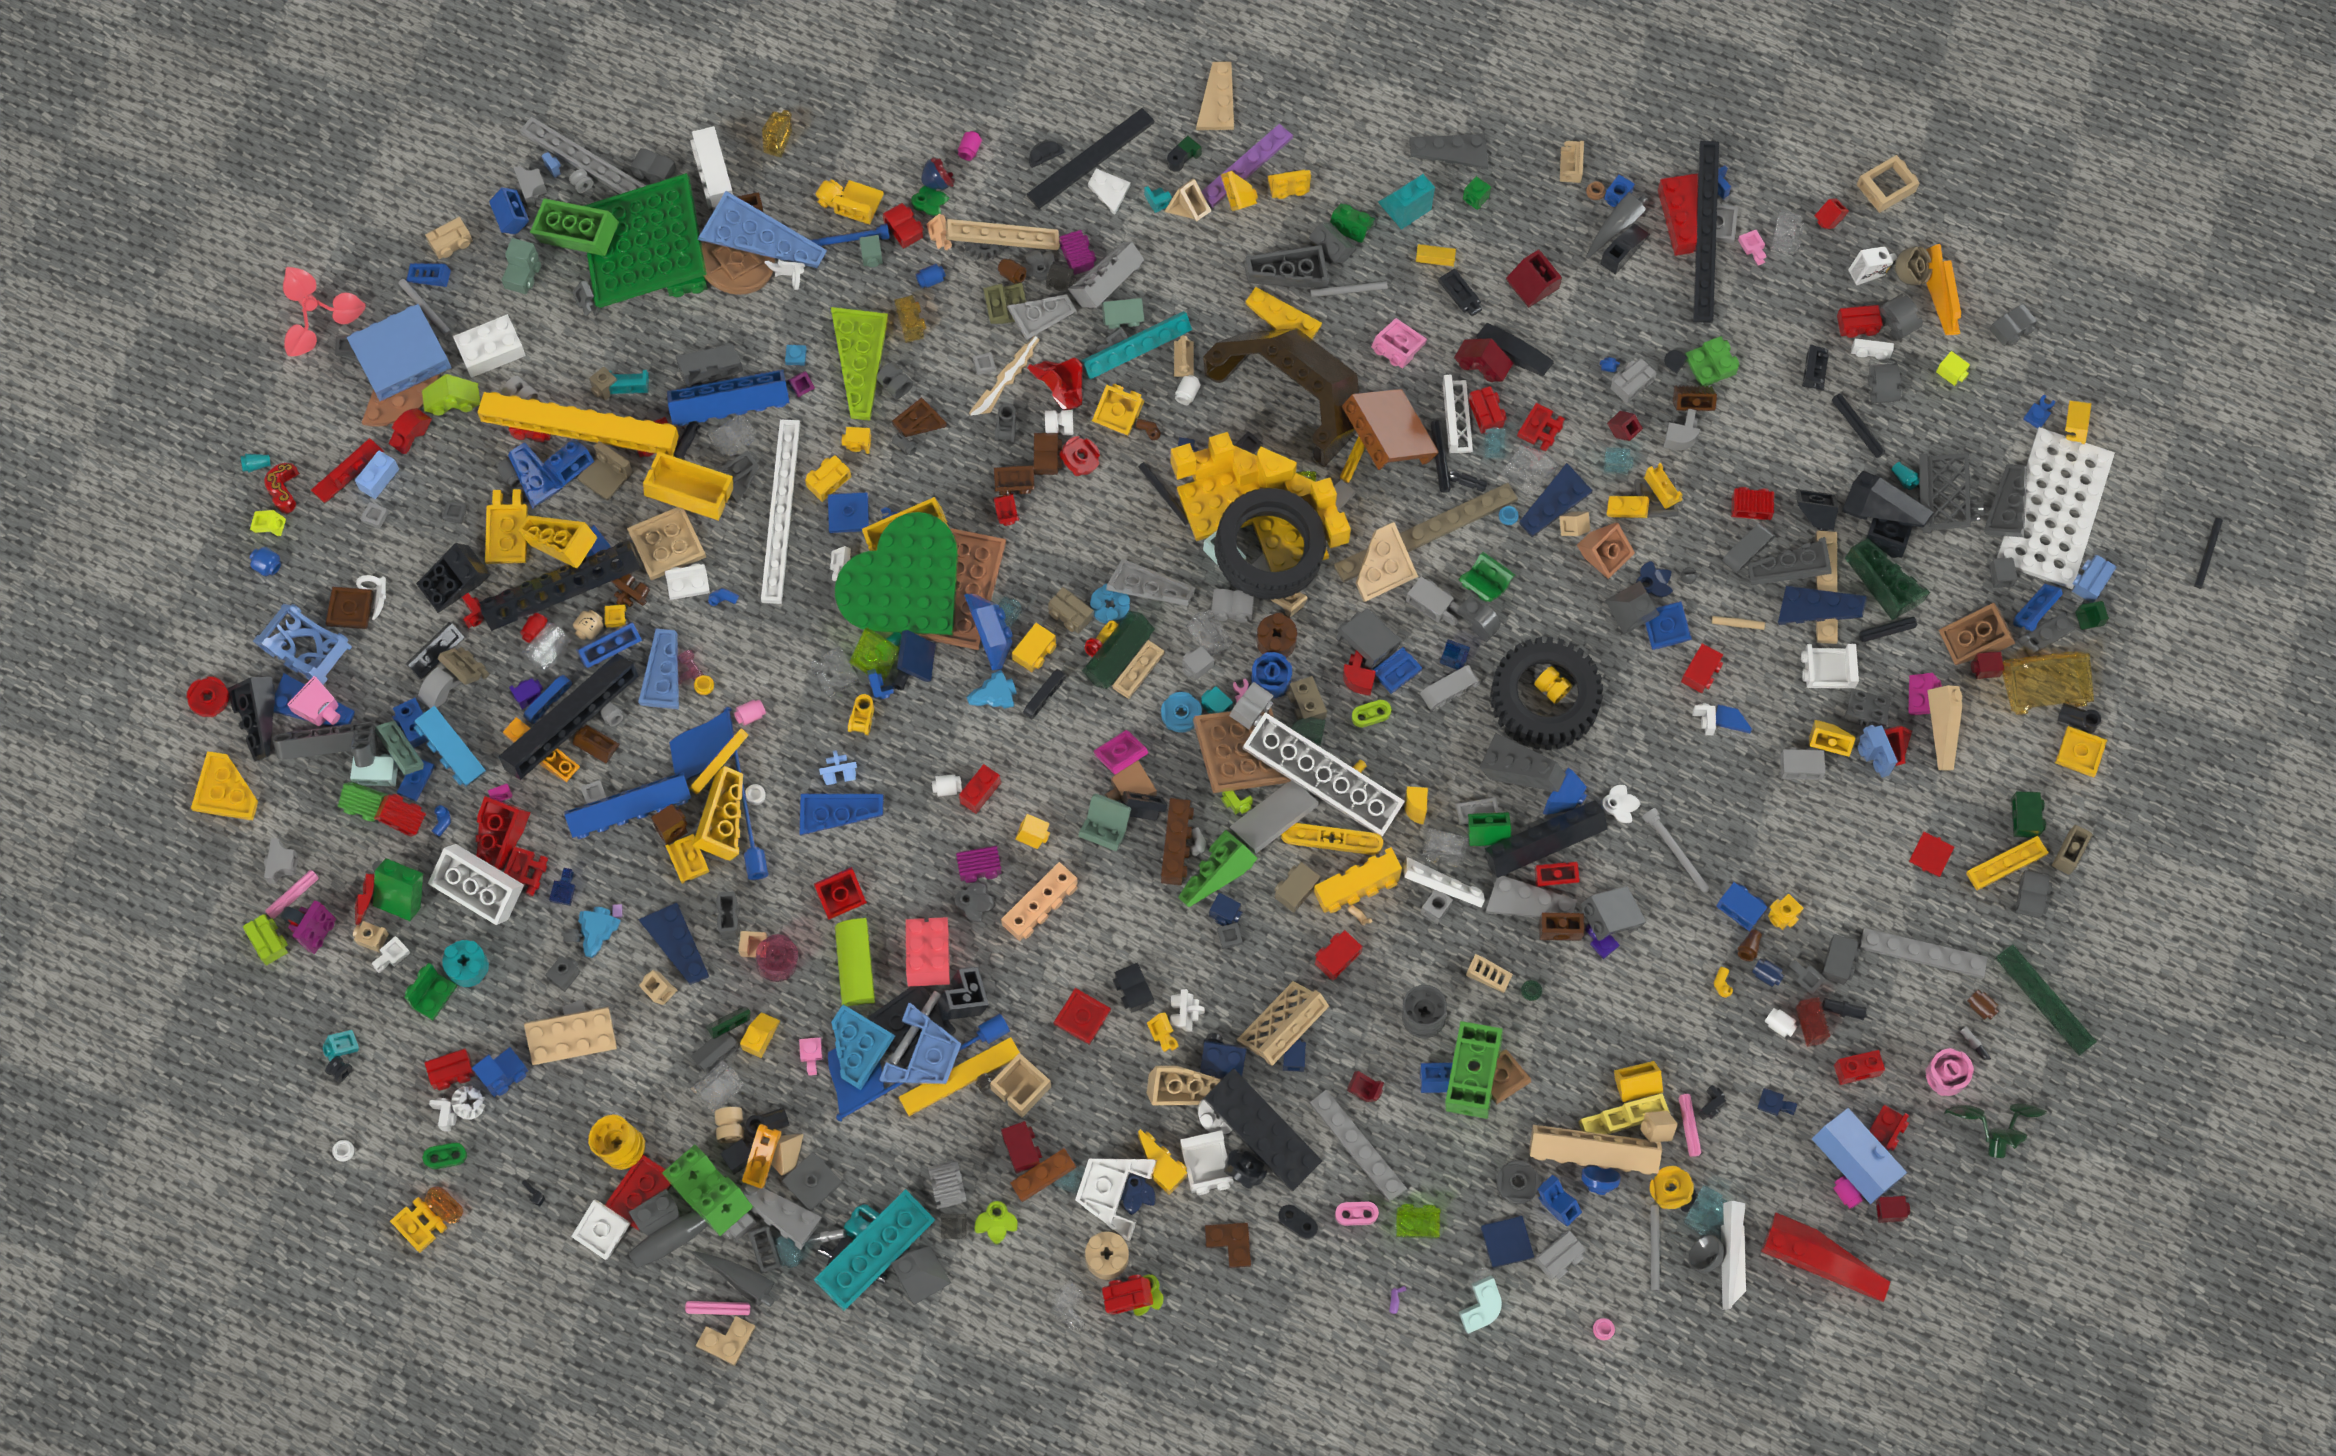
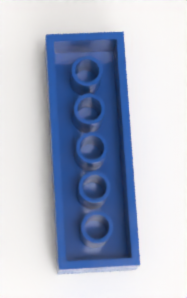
[667,369,790,426]

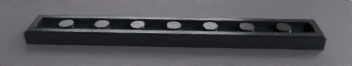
[1027,108,1154,209]

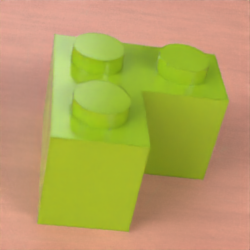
[422,374,480,416]

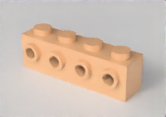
[1001,862,1078,941]

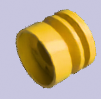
[588,1114,645,1170]

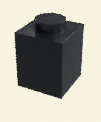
[720,1139,752,1175]

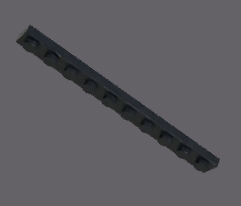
[1693,141,1719,323]

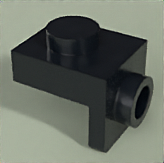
[1698,1085,1726,1120]

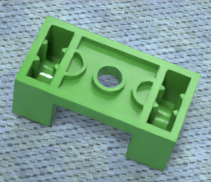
[1445,1021,1503,1119]
[662,1144,753,1236]

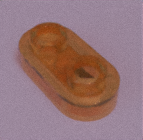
[425,1187,463,1224]

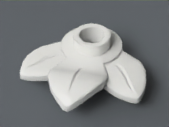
[1601,785,1640,823]

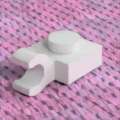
[830,546,851,581]
[372,936,410,973]

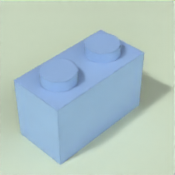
[355,450,399,499]

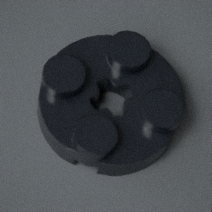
[1224,1150,1267,1189]

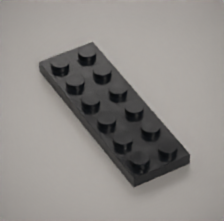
[1203,1068,1322,1191]

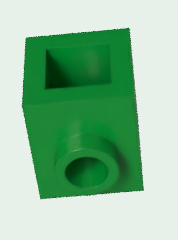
[1463,176,1491,210]

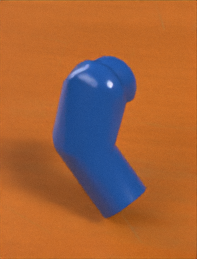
[708,588,739,606]
[431,805,451,837]

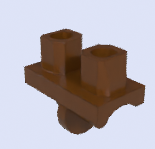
[611,574,650,607]

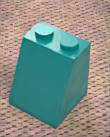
[1378,174,1435,229]

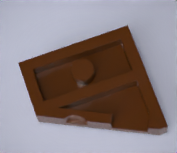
[892,397,947,437]

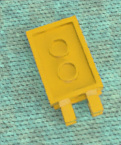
[485,489,528,564]

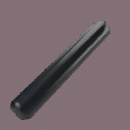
[1832,393,1885,458]
[1431,420,1451,493]

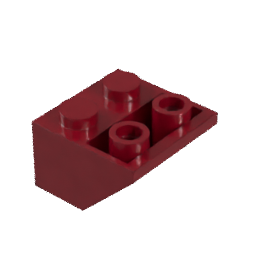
[1506,250,1562,308]

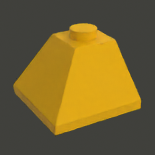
[1221,171,1258,211]

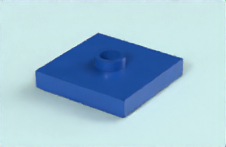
[828,492,869,533]
[1645,601,1692,650]

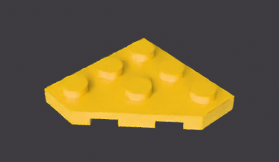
[191,751,258,821]

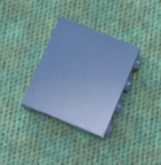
[347,304,451,401]

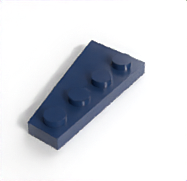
[1519,463,1593,537]
[1778,586,1867,625]
[638,903,709,985]

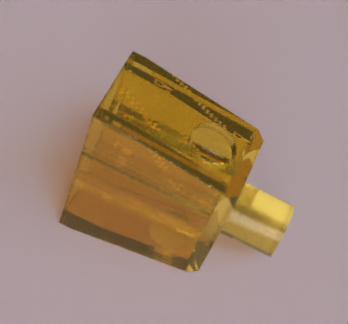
[762,110,792,158]

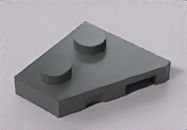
[717,450,759,503]

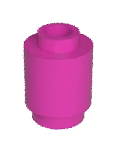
[958,131,982,161]
[1833,1176,1864,1209]

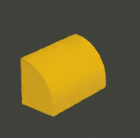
[1404,786,1428,824]
[1614,1061,1663,1102]

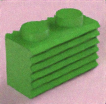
[338,782,388,822]

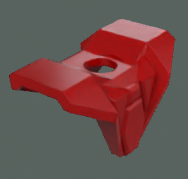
[1027,357,1082,410]

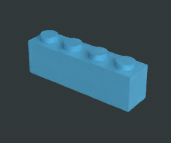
[414,706,486,787]

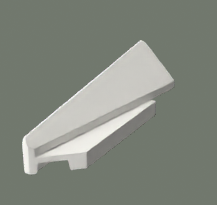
[1721,1201,1746,1310]

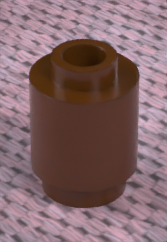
[998,258,1026,284]
[1967,989,1999,1020]

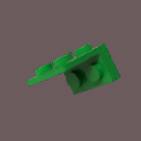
[404,963,457,1021]

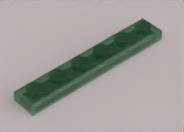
[1995,944,2097,1056]

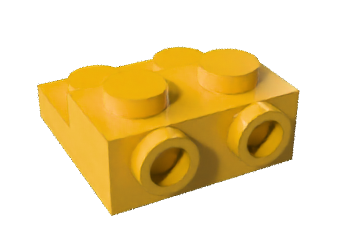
[1092,384,1144,436]

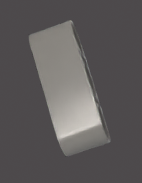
[1420,665,1480,711]

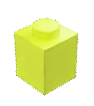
[1936,351,1970,386]

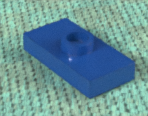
[397,759,435,802]

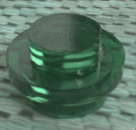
[1521,980,1542,1001]

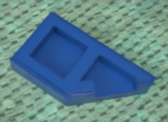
[1716,704,1752,734]

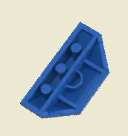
[964,593,1013,671]

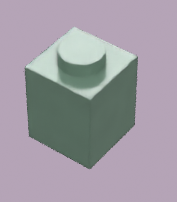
[859,235,883,267]

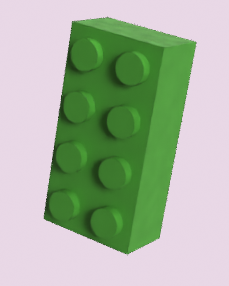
[530,198,619,256]

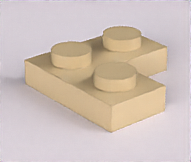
[696,1316,756,1366]

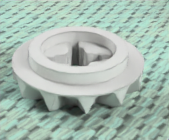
[451,1086,486,1119]

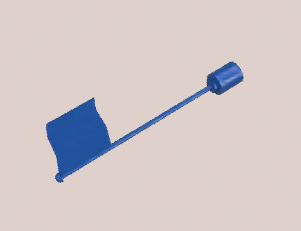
[669,707,768,880]
[828,1013,1010,1121]

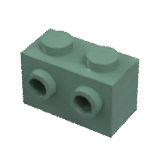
[1101,298,1144,329]

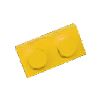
[1607,496,1650,518]

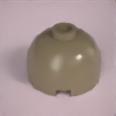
[1895,246,1932,285]

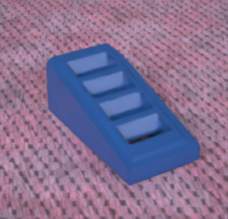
[406,263,451,287]

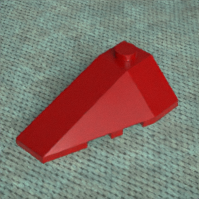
[475,796,531,871]

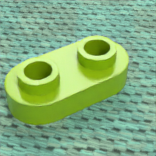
[1351,700,1391,728]

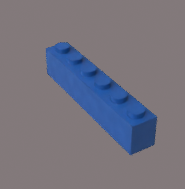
[564,772,691,839]

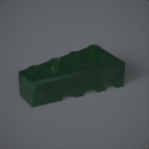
[1845,538,1931,620]

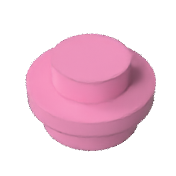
[1593,1318,1615,1341]

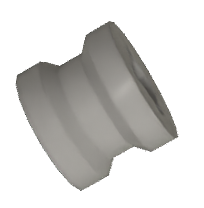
[569,169,594,193]

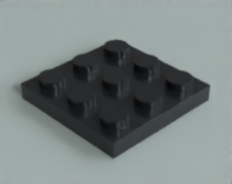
[867,986,956,1068]

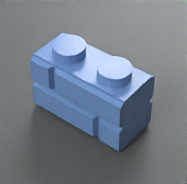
[2072,555,2116,603]

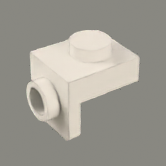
[429,1098,456,1131]

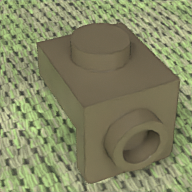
[589,367,617,400]

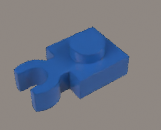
[2023,395,2055,428]

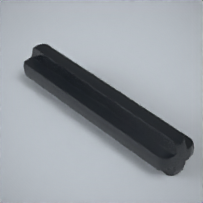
[1859,617,1918,642]

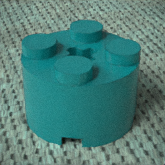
[442,940,489,987]

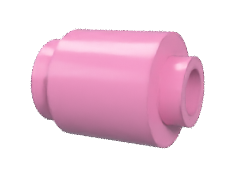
[734,699,766,726]

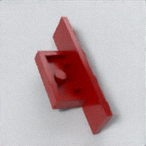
[311,438,384,504]

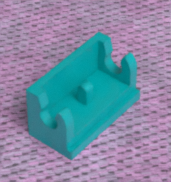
[609,370,649,394]

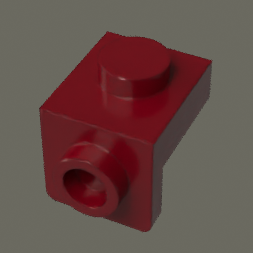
[1347,1071,1384,1102]

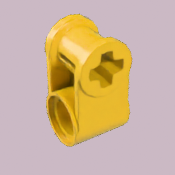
[848,694,874,736]

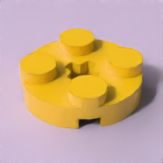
[1650,1166,1694,1209]

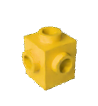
[1768,894,1804,930]

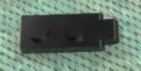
[1438,268,1482,316]

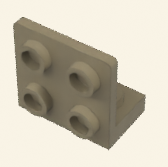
[577,441,633,500]

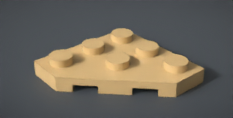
[1355,522,1418,602]

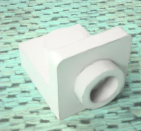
[1692,703,1716,735]

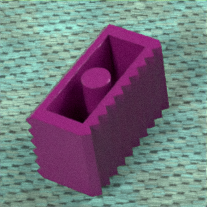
[1059,229,1096,276]
[956,845,1002,883]

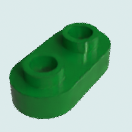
[422,1143,467,1169]

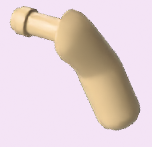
[1348,905,1372,926]

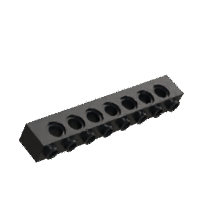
[479,540,641,631]

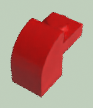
[388,408,432,454]
[1343,650,1376,696]

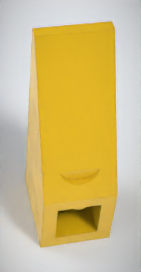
[1138,1129,1187,1195]

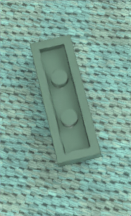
[375,720,424,775]

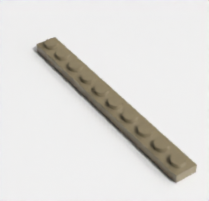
[1334,483,1518,583]

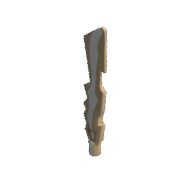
[969,336,1040,415]

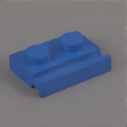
[1373,647,1422,694]

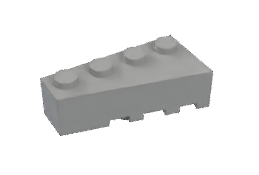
[1068,241,1144,308]

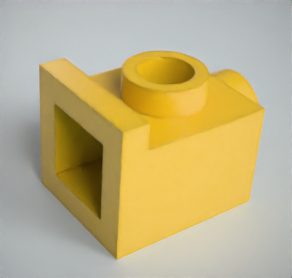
[842,427,871,454]

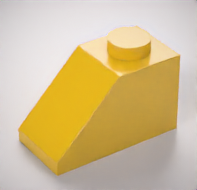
[1809,720,1856,757]
[740,1012,780,1058]

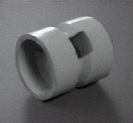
[501,376,540,400]

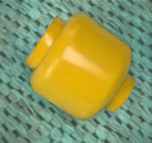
[815,179,844,209]

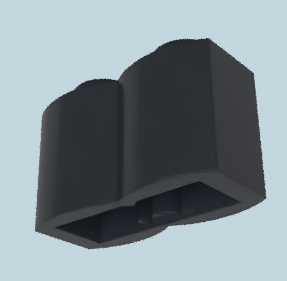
[1112,962,1154,1013]

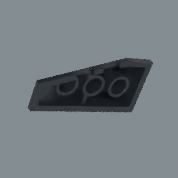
[228,677,275,762]

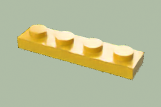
[1966,836,2049,891]

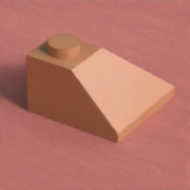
[1577,523,1635,579]

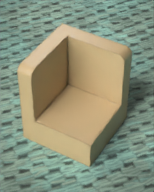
[1559,512,1590,536]
[739,931,768,958]

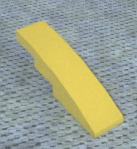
[1578,1093,1670,1135]

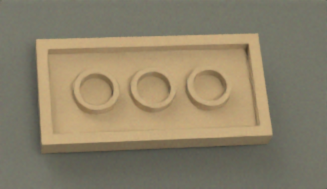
[524,1007,617,1065]

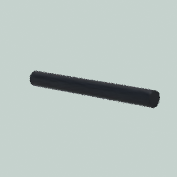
[1138,462,1189,526]
[2194,518,2223,589]

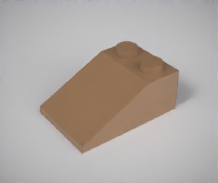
[1939,603,2015,665]

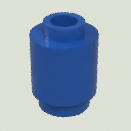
[915,264,946,288]

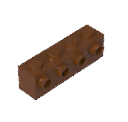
[1161,798,1194,885]

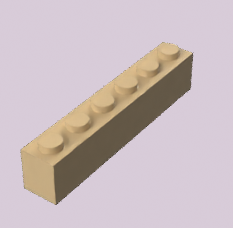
[1529,1125,1662,1175]

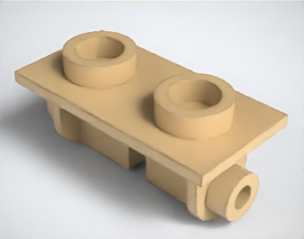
[1174,336,1194,377]

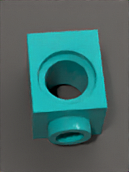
[1201,686,1233,714]

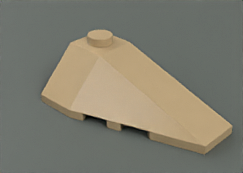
[1146,1066,1221,1105]

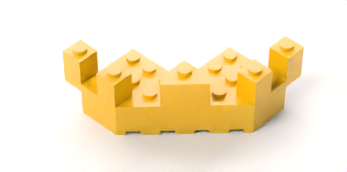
[1171,432,1351,572]

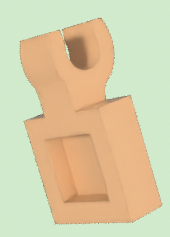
[926,214,952,250]

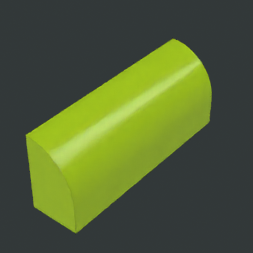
[835,918,875,1006]

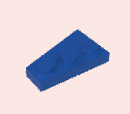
[508,442,564,509]

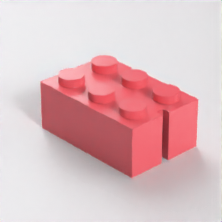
[906,917,950,987]

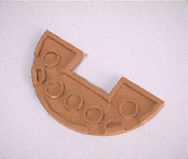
[362,374,440,426]

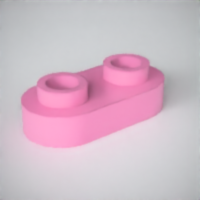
[1335,1202,1379,1226]

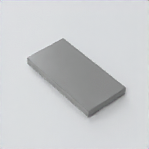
[1229,780,1319,854]

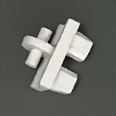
[1170,989,1205,1032]

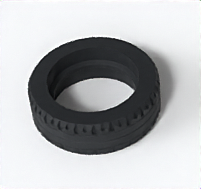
[1214,488,1326,600]

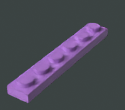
[1201,124,1293,208]

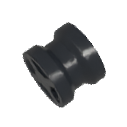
[325,1056,353,1083]

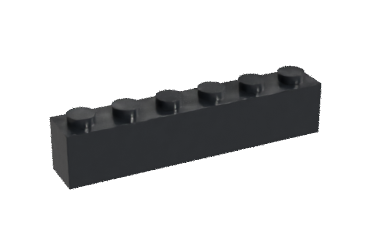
[1485,800,1608,878]

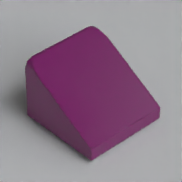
[787,371,815,397]

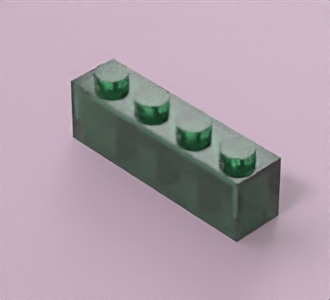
[1082,611,1155,689]

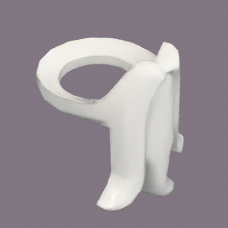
[765,259,805,290]
[356,575,386,620]

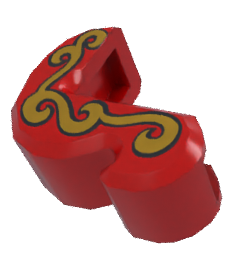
[264,463,300,513]

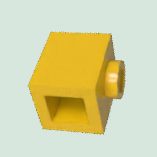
[1015,814,1050,849]

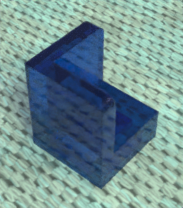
[1440,639,1470,670]

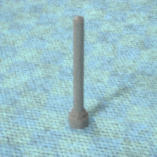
[1642,808,1709,893]

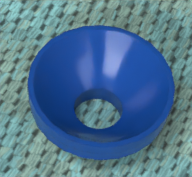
[1581,1165,1621,1195]

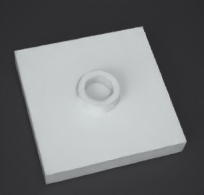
[571,1200,631,1260]

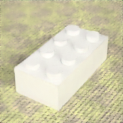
[690,126,733,212]
[428,844,524,925]

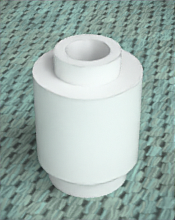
[1175,375,1201,405]
[932,774,962,797]
[1765,1008,1798,1038]

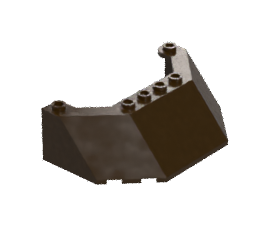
[1203,328,1359,467]

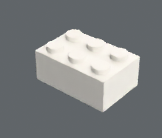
[453,314,526,378]

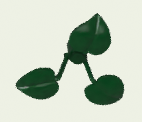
[1944,1103,2047,1158]

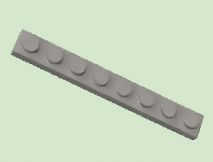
[520,117,646,194]

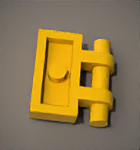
[390,1197,447,1253]

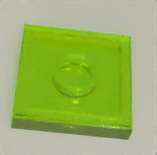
[849,628,900,682]

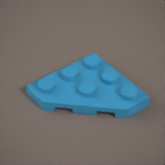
[831,1004,895,1090]

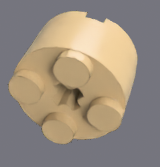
[1085,1232,1129,1280]

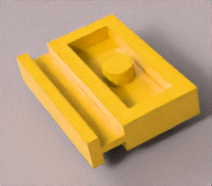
[665,834,710,884]

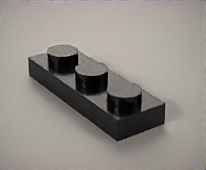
[406,622,465,679]

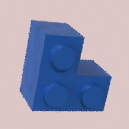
[472,1047,528,1097]

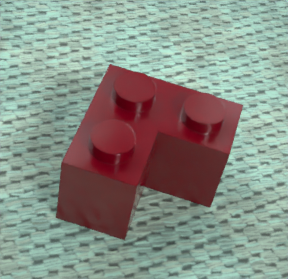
[1454,338,1513,382]

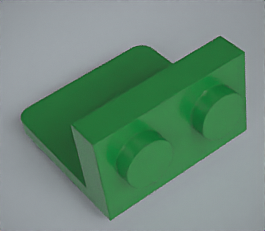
[1459,552,1515,602]

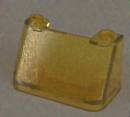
[2002,651,2094,715]

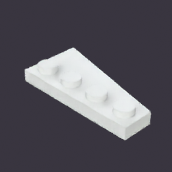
[1403,856,1485,907]

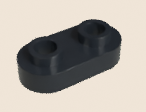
[1278,1205,1318,1240]

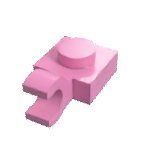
[1738,230,1766,265]
[799,1037,822,1076]

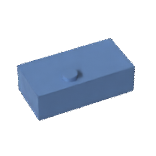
[1812,1108,1907,1204]

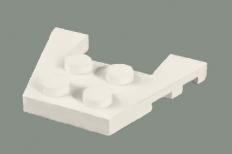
[1075,1159,1157,1241]

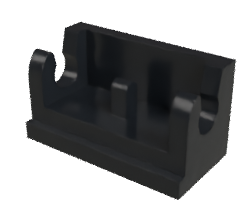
[1802,344,1829,390]

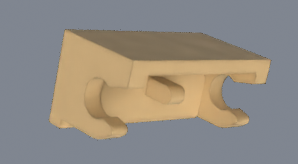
[1560,141,1584,183]

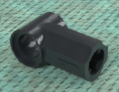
[2057,703,2101,733]
[746,1107,790,1138]

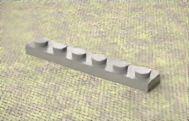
[1859,928,1988,978]
[1309,1090,1407,1203]

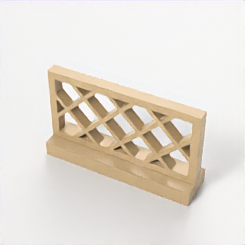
[1237,981,1329,1066]

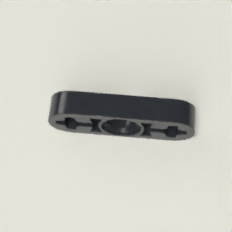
[1023,669,1067,720]

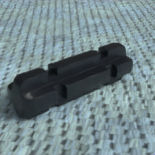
[1449,470,1487,492]

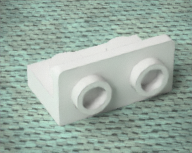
[665,564,710,600]

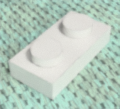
[1851,339,1894,360]

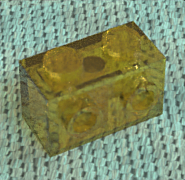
[894,295,926,343]

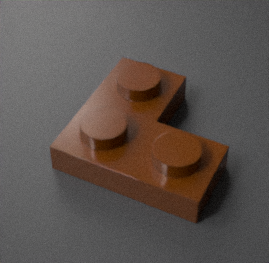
[1205,1223,1251,1268]

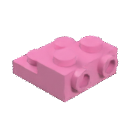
[1371,318,1427,369]

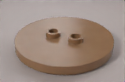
[701,241,775,295]

